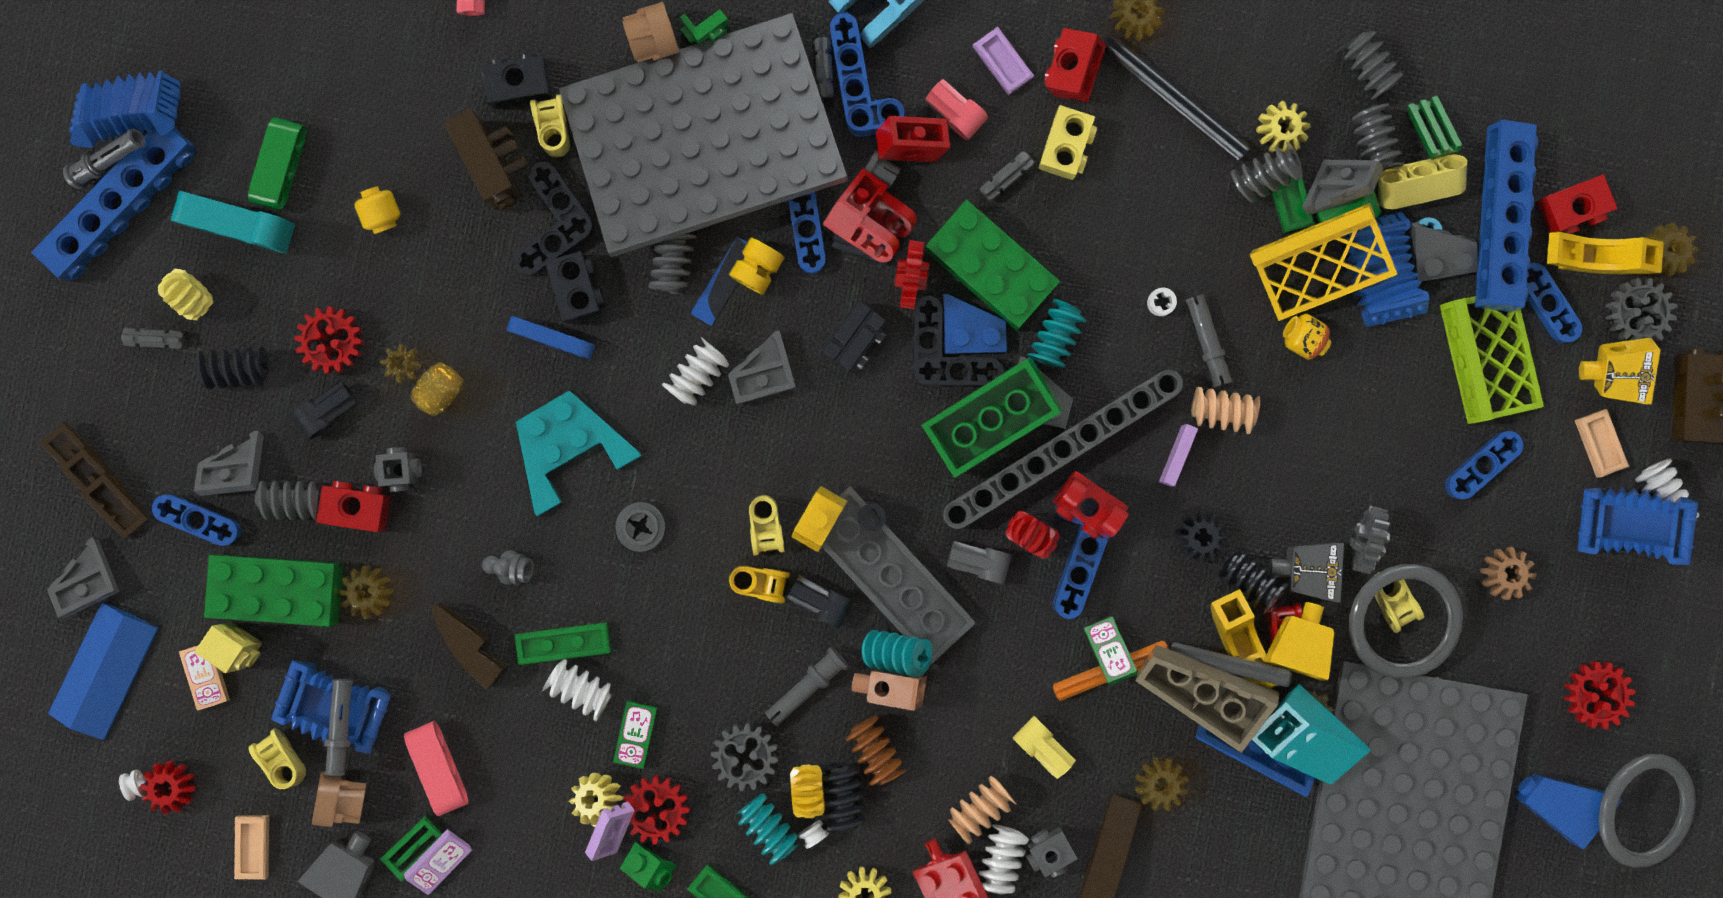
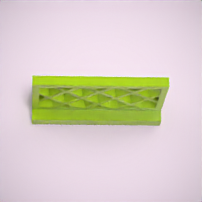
[1440,296,1544,424]

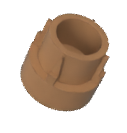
[622,2,680,62]
[311,771,366,827]

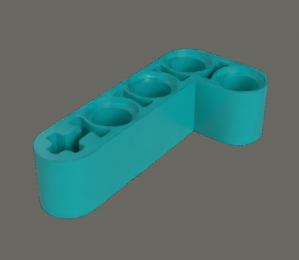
[170,191,295,254]

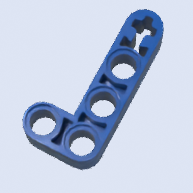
[830,13,904,137]
[1052,498,1108,619]

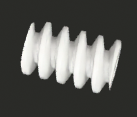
[662,337,729,405]
[1635,459,1700,518]
[542,659,612,721]
[978,824,1029,895]

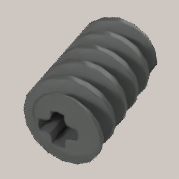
[1338,30,1403,100]
[1351,103,1404,170]
[1231,142,1303,203]
[648,232,696,295]
[255,481,322,520]

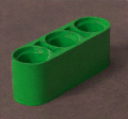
[248,117,306,211]

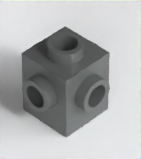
[374,447,422,492]
[1026,827,1078,877]

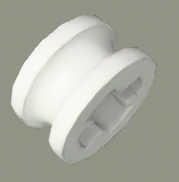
[1147,288,1177,317]
[119,769,147,801]
[798,820,829,849]

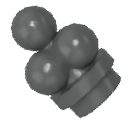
[482,550,534,585]

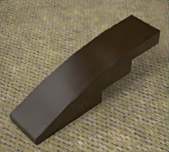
[39,421,149,539]
[1078,794,1142,898]

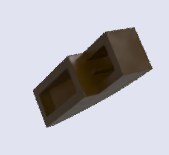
[431,602,507,690]

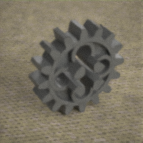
[1605,278,1677,341]
[1350,506,1390,574]
[711,722,779,791]

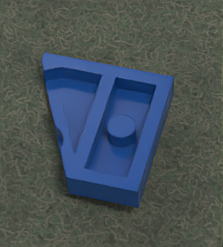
[943,294,1007,354]

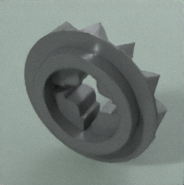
[616,502,666,552]

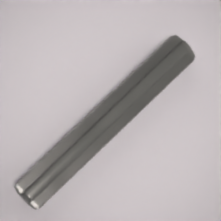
[1170,642,1292,687]

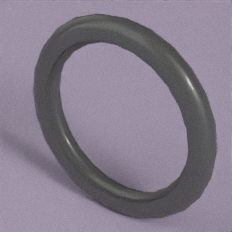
[1349,564,1463,679]
[1598,754,1696,868]

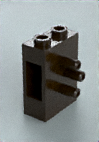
[443,108,528,211]
[1672,349,1723,444]

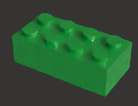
[924,199,1060,331]
[921,356,1063,478]
[204,554,344,627]

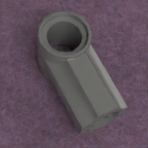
[947,541,1012,585]

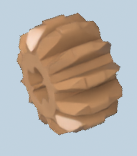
[1480,547,1537,600]

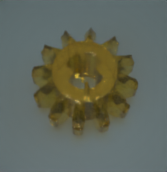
[1111,0,1164,41]
[1645,223,1700,276]
[411,362,463,416]
[339,566,394,619]
[1135,758,1188,811]

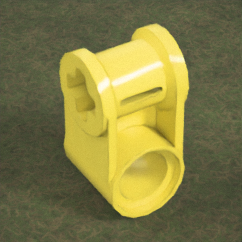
[530,94,570,157]
[749,495,785,556]
[1374,572,1424,633]
[249,728,306,789]

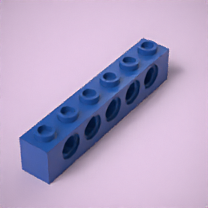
[1475,120,1538,312]
[31,127,197,281]

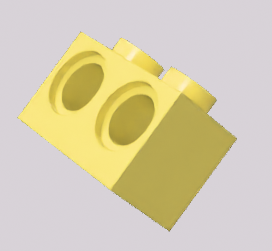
[1038,105,1097,180]
[194,622,262,674]

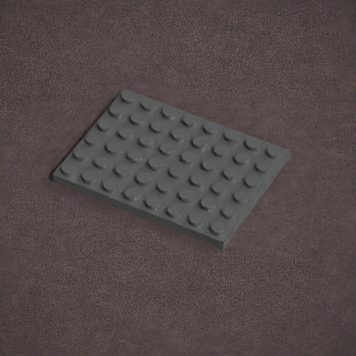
[559,13,848,257]
[1299,660,1527,898]

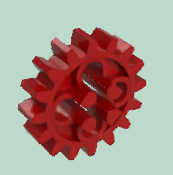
[895,240,929,309]
[294,306,365,374]
[1563,661,1636,729]
[624,775,690,844]

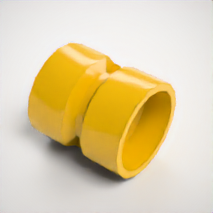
[729,238,785,295]

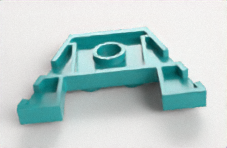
[516,391,642,516]

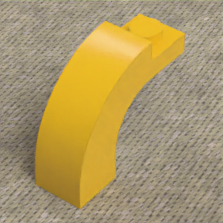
[1547,232,1664,274]
[1211,589,1278,689]

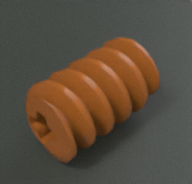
[846,715,906,786]

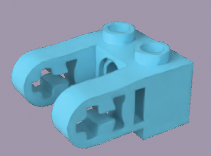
[829,0,924,48]

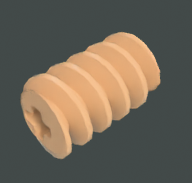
[1191,387,1260,434]
[949,776,1017,844]

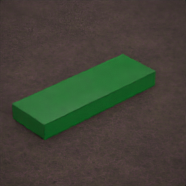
[514,622,612,665]

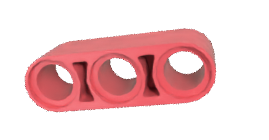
[404,721,468,816]

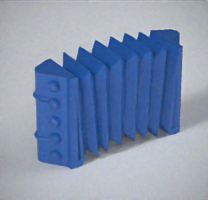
[69,70,181,148]
[1342,212,1430,327]
[1577,486,1698,565]
[271,660,392,754]

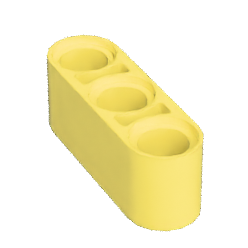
[1378,154,1467,209]

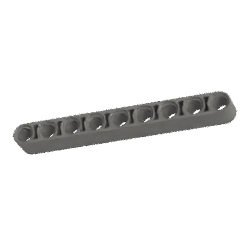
[943,370,1183,529]

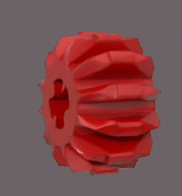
[1005,511,1060,558]
[139,760,197,815]

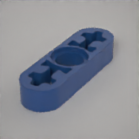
[788,192,826,274]
[1526,263,1582,343]
[506,316,596,360]
[1445,431,1523,499]
[152,495,242,546]

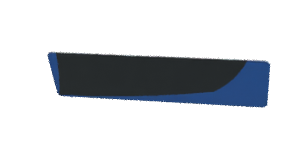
[691,237,748,325]

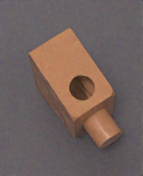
[852,669,927,711]

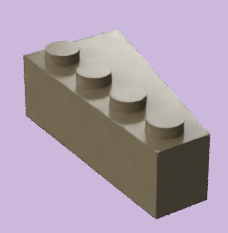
[1135,645,1279,753]

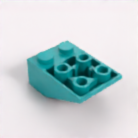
[1252,684,1371,785]

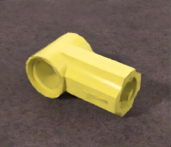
[1012,716,1076,779]

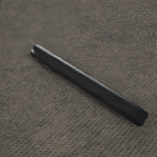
[1103,34,1250,160]

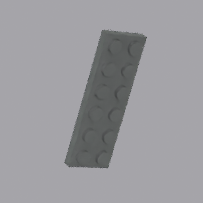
[822,486,976,665]

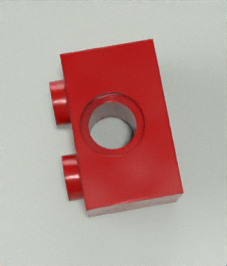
[1045,28,1106,103]
[876,116,950,162]
[1536,174,1617,234]
[316,481,391,532]

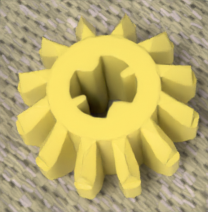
[1256,101,1311,153]
[158,269,213,320]
[568,773,624,827]
[839,867,891,898]

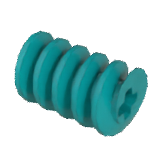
[1027,299,1087,368]
[862,630,933,677]
[736,793,799,865]

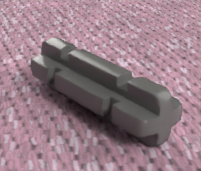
[815,37,833,99]
[980,152,1034,201]
[121,328,185,349]

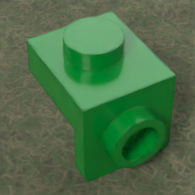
[679,9,730,45]
[620,842,676,891]

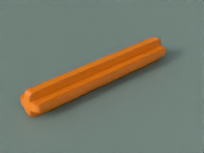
[1053,641,1169,701]

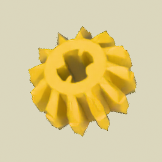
[790,764,825,819]

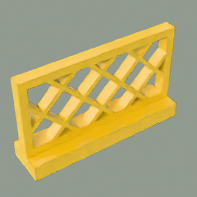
[1250,203,1398,321]

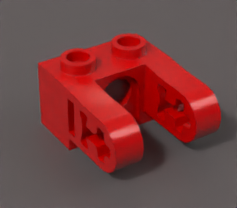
[823,168,917,262]
[1052,471,1129,540]

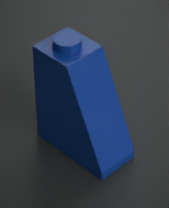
[1515,774,1622,849]

